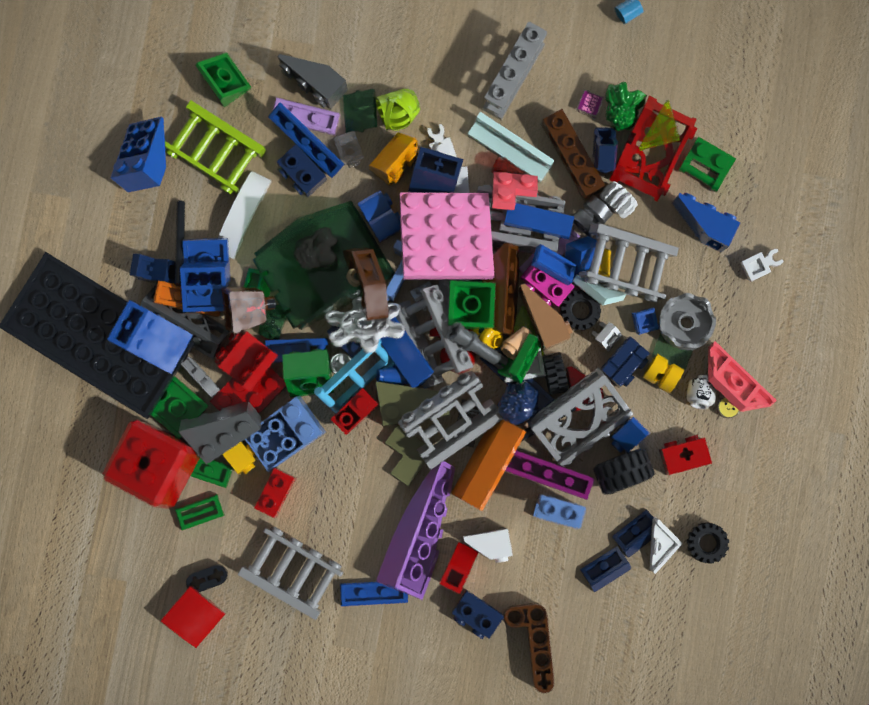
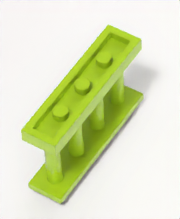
[165,100,267,195]

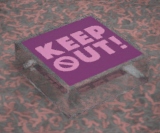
[576,89,604,119]

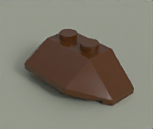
[481,243,519,335]

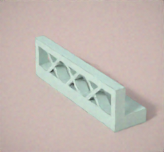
[468,112,554,183]

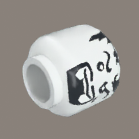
[687,375,717,409]

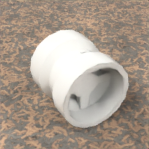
[330,353,351,374]

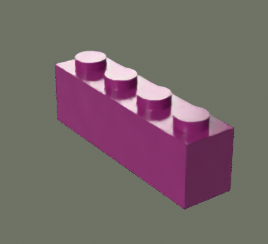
[505,451,595,500]

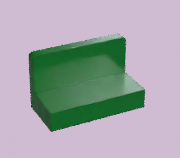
[498,334,542,383]

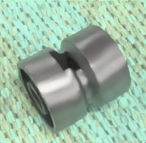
[573,195,613,237]

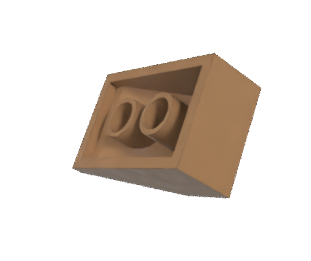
[518,283,572,351]

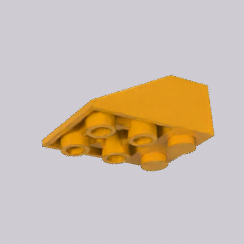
[369,132,418,186]

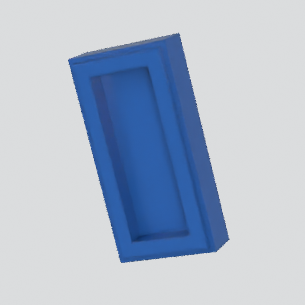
[531,244,577,286]

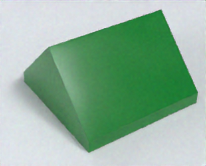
[195,53,252,108]
[448,281,496,329]

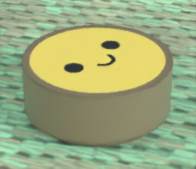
[717,397,739,418]

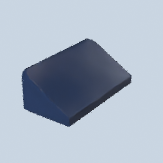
[612,509,654,558]
[580,546,631,592]

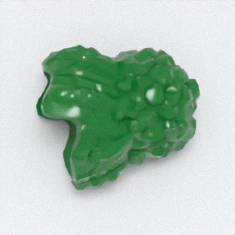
[605,82,647,131]

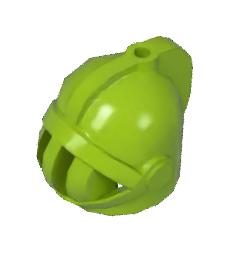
[375,89,420,131]

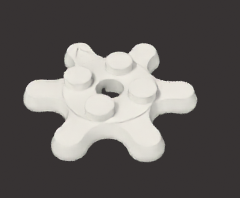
[325,297,405,353]

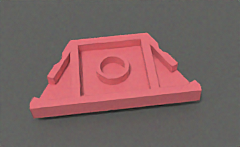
[708,341,777,412]

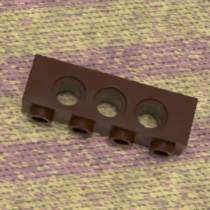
[541,109,605,200]

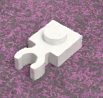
[428,124,457,157]
[740,249,784,282]

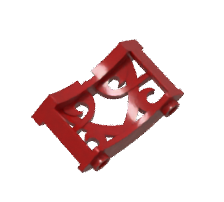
[609,96,697,202]

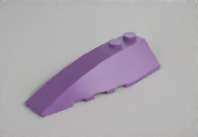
[376,461,455,600]

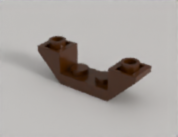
[343,247,389,321]

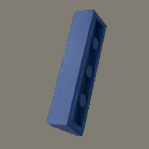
[268,102,345,178]
[380,317,434,388]

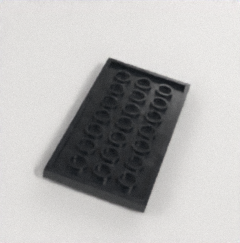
[0,252,195,419]

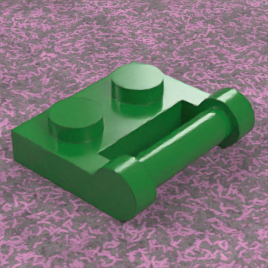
[679,136,736,192]

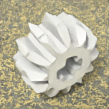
[600,181,638,218]

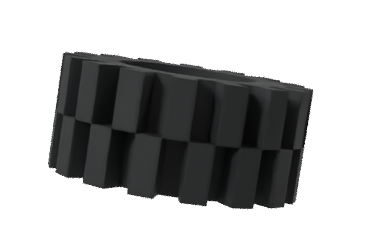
[560,290,601,331]
[542,352,568,395]
[687,523,730,564]

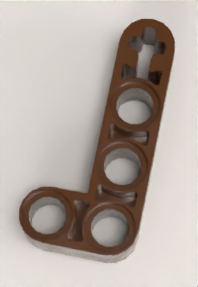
[504,603,554,693]

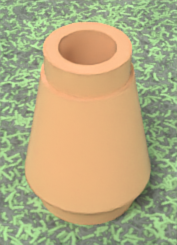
[500,326,532,360]

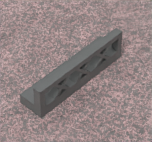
[140,285,230,359]

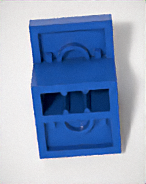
[180,238,231,312]

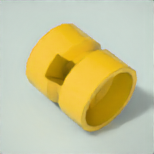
[642,353,684,394]

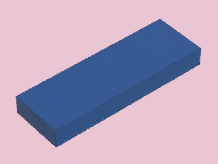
[504,203,574,239]
[340,582,408,606]

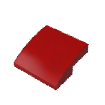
[161,586,226,648]

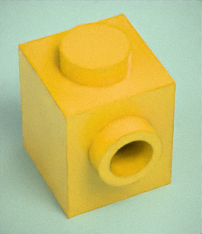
[222,441,257,474]

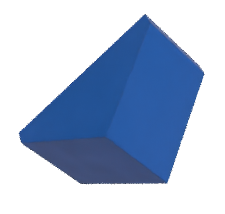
[565,236,606,278]

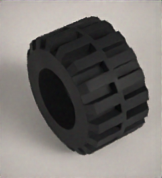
[593,448,655,495]

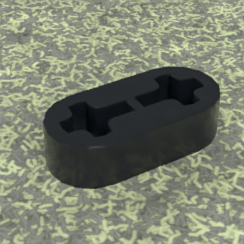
[186,564,228,592]

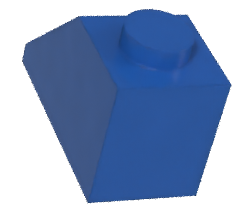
[610,417,649,453]

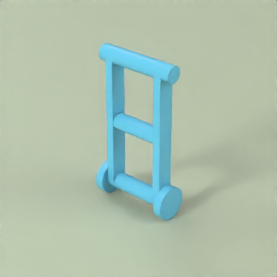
[314,339,396,414]

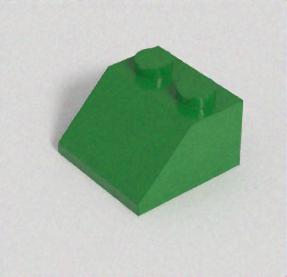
[282,349,334,398]

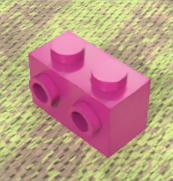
[520,263,575,307]

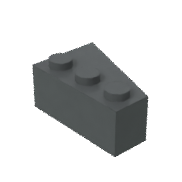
[179,401,262,465]

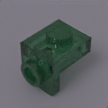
[258,304,290,340]

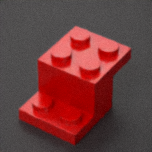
[214,330,278,392]

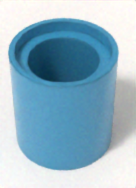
[614,0,644,24]

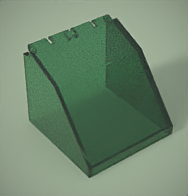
[253,201,395,330]

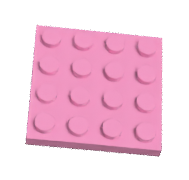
[399,193,494,279]

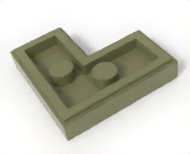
[385,425,425,486]

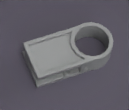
[181,357,220,397]

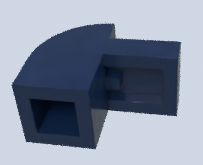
[130,253,175,284]

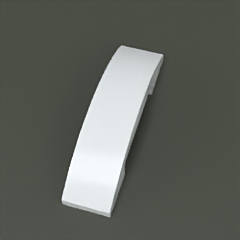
[218,171,271,259]

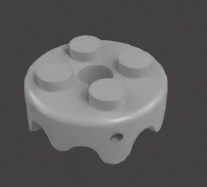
[659,293,716,350]

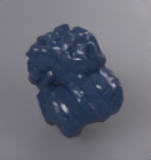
[497,381,539,425]

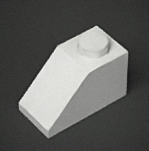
[463,528,513,563]

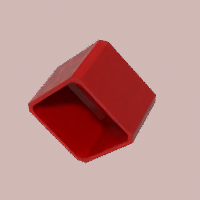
[103,420,200,509]

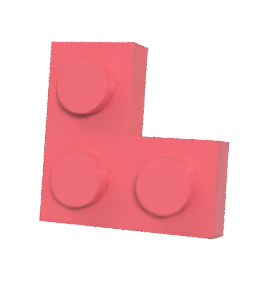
[492,172,538,210]

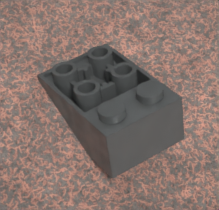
[278,54,348,110]

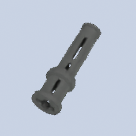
[447,322,508,370]

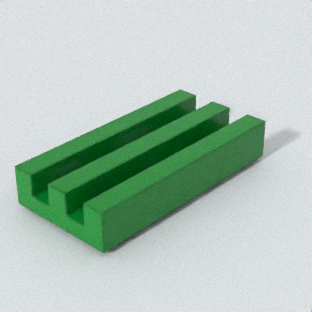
[175,495,225,531]

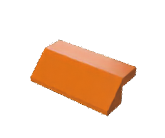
[451,420,526,511]

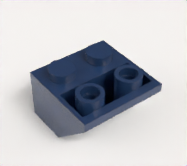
[408,147,463,193]

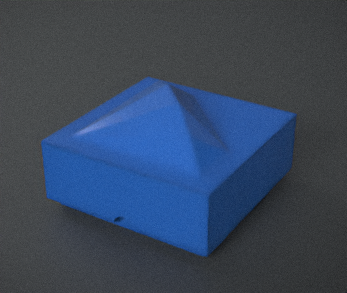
[632,308,659,335]

